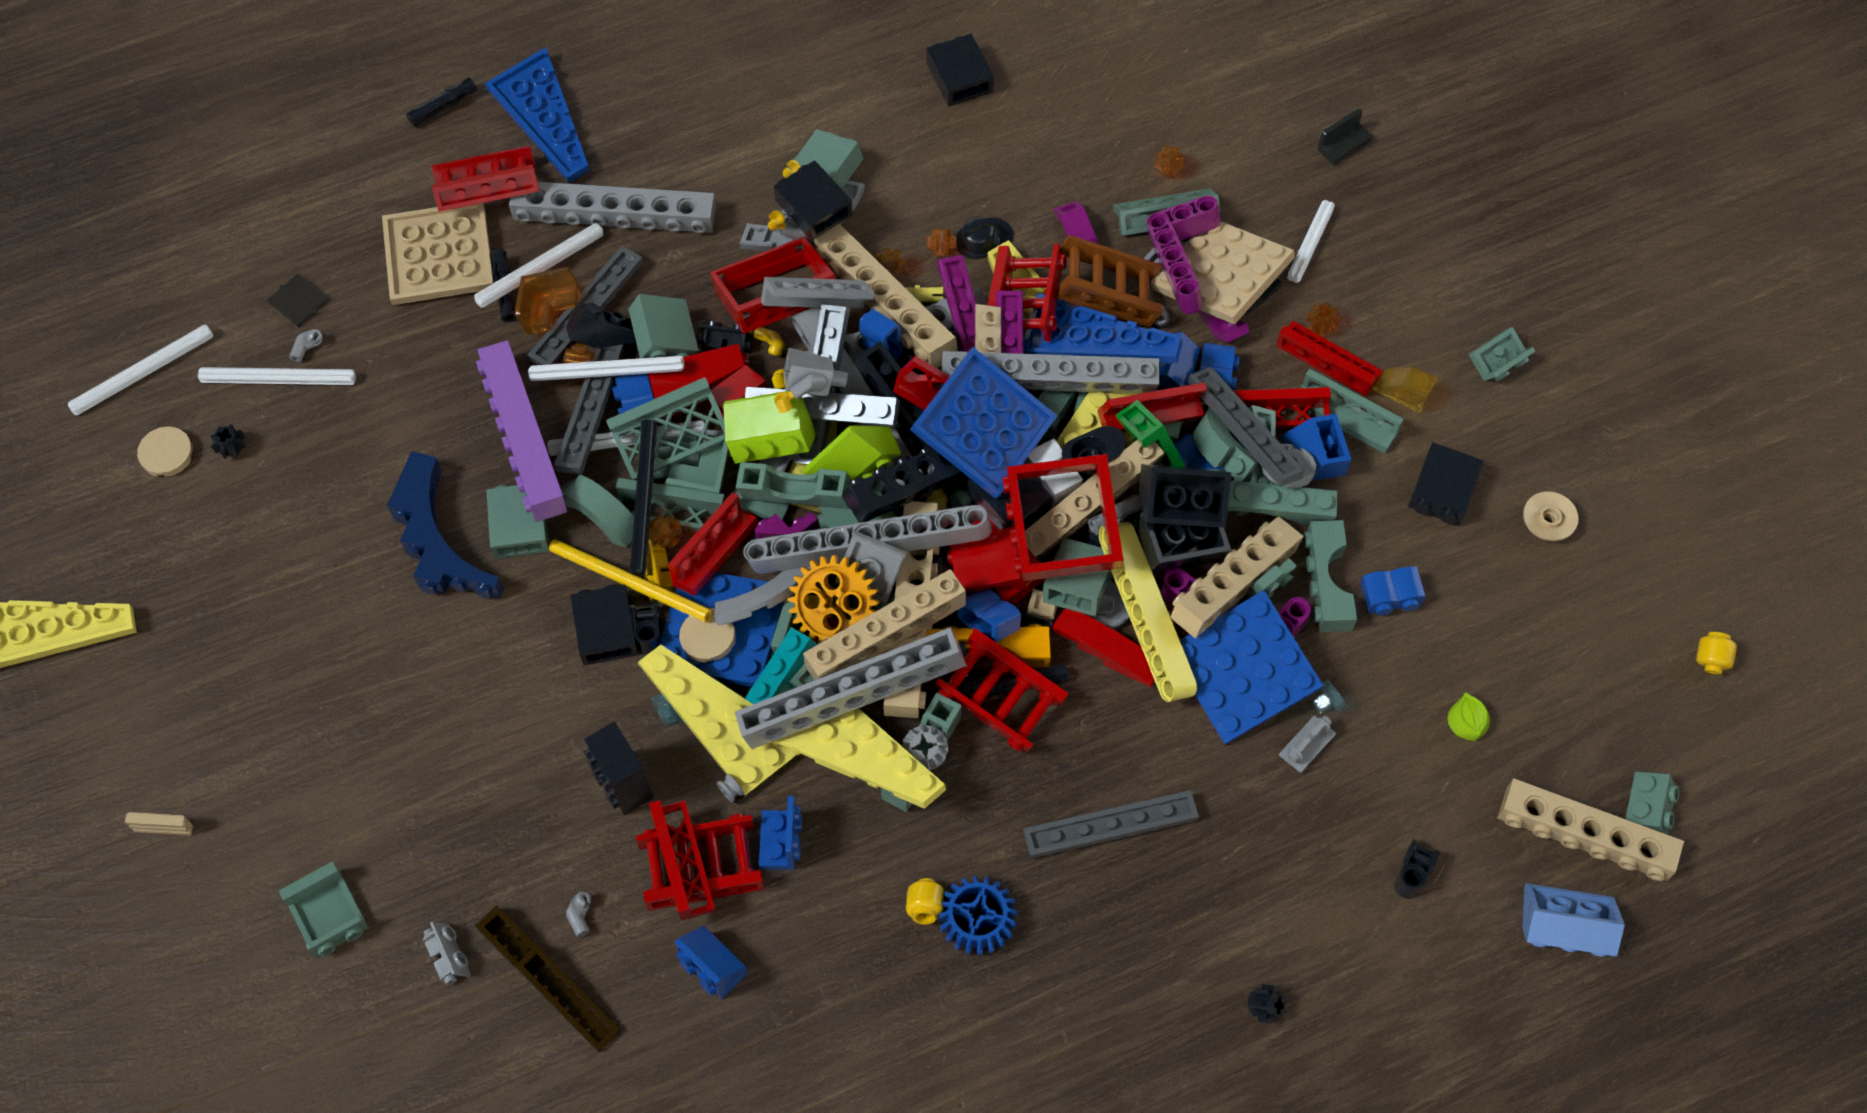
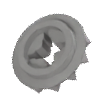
[902,725,948,770]

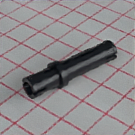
[405,77,477,127]
[490,249,517,322]

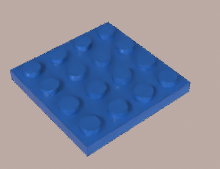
[910,347,1057,499]
[659,573,785,687]
[1179,590,1324,745]

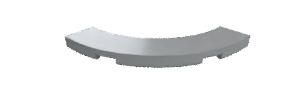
[740,180,865,251]
[714,546,817,625]

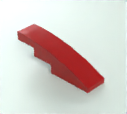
[1052,608,1155,687]

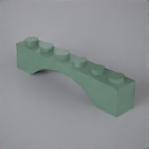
[1228,481,1337,526]

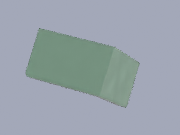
[665,441,729,494]

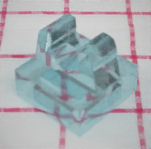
[1313,679,1347,714]

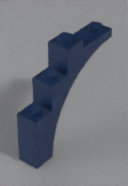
[387,451,504,598]

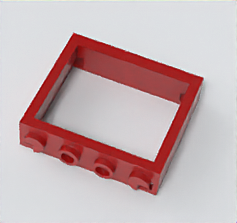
[709,237,836,334]
[1002,454,1124,581]

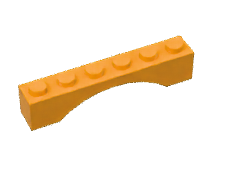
[882,624,1050,669]

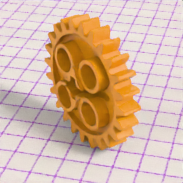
[787,555,880,644]

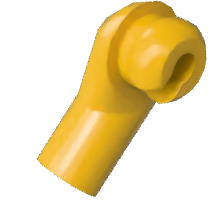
[754,327,785,356]

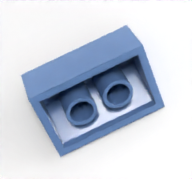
[1522,883,1625,957]

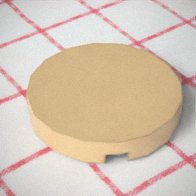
[137,426,193,477]
[679,609,736,663]

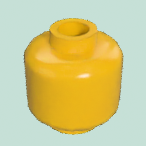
[1696,632,1737,675]
[906,878,945,925]

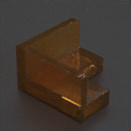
[515,267,581,335]

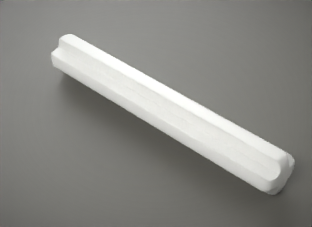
[1287,200,1335,283]

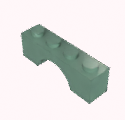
[736,462,852,508]
[1303,520,1357,632]
[881,693,962,812]

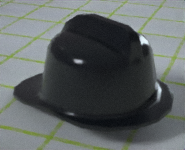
[955,217,1014,259]
[1061,426,1126,476]

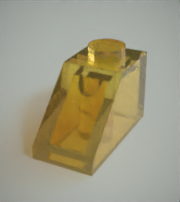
[1373,366,1438,414]

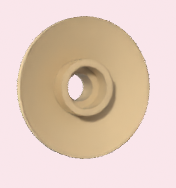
[1523,491,1579,541]

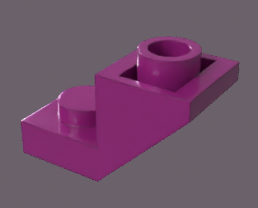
[1053,201,1097,243]
[1198,310,1249,343]
[754,512,819,539]

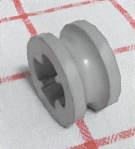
[717,774,744,803]

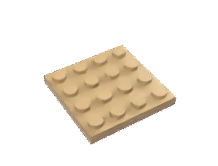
[382,203,494,305]
[1150,222,1295,325]

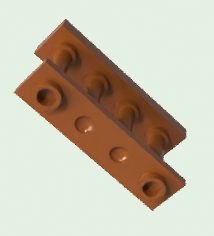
[1056,235,1162,327]

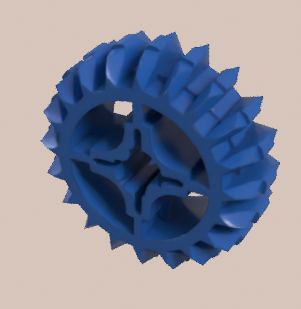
[938,875,1018,956]

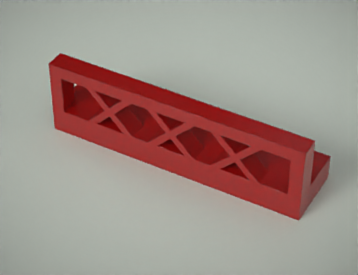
[1276,321,1383,397]
[893,356,950,410]
[1097,382,1207,432]
[1233,387,1331,429]
[668,492,758,596]
[649,800,716,921]

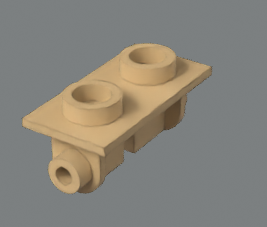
[975,304,1001,353]

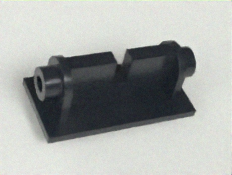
[699,321,754,352]

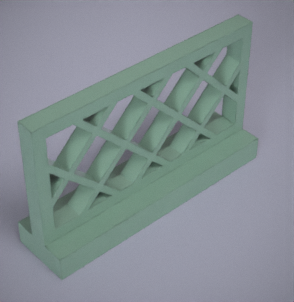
[606,377,725,480]

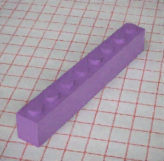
[476,340,567,522]

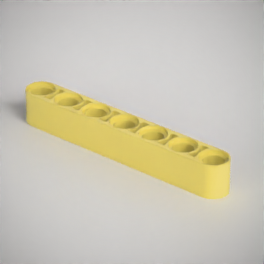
[1099,522,1197,702]

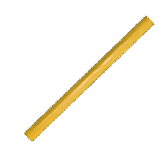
[549,539,712,623]

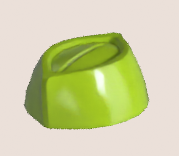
[1447,692,1490,741]

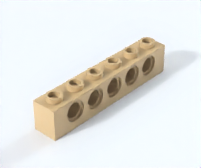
[1025,440,1165,561]
[1170,516,1304,639]
[803,569,966,681]
[1497,778,1684,881]

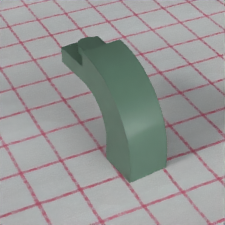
[1193,408,1258,482]
[561,475,634,547]

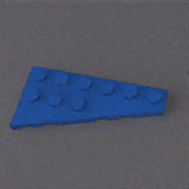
[485,47,589,183]
[1023,293,1182,363]

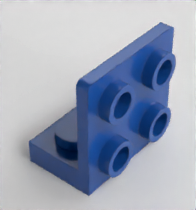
[759,796,802,870]

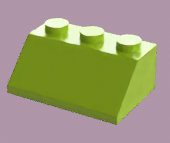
[723,391,817,464]
[803,426,901,481]

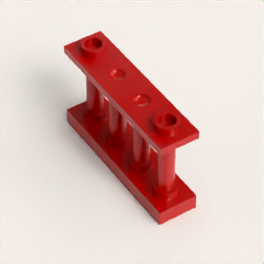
[431,145,539,212]
[988,244,1067,342]
[934,628,1069,752]
[635,813,764,911]

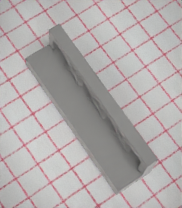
[761,277,874,309]

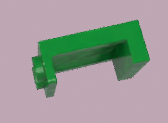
[1115,400,1186,467]

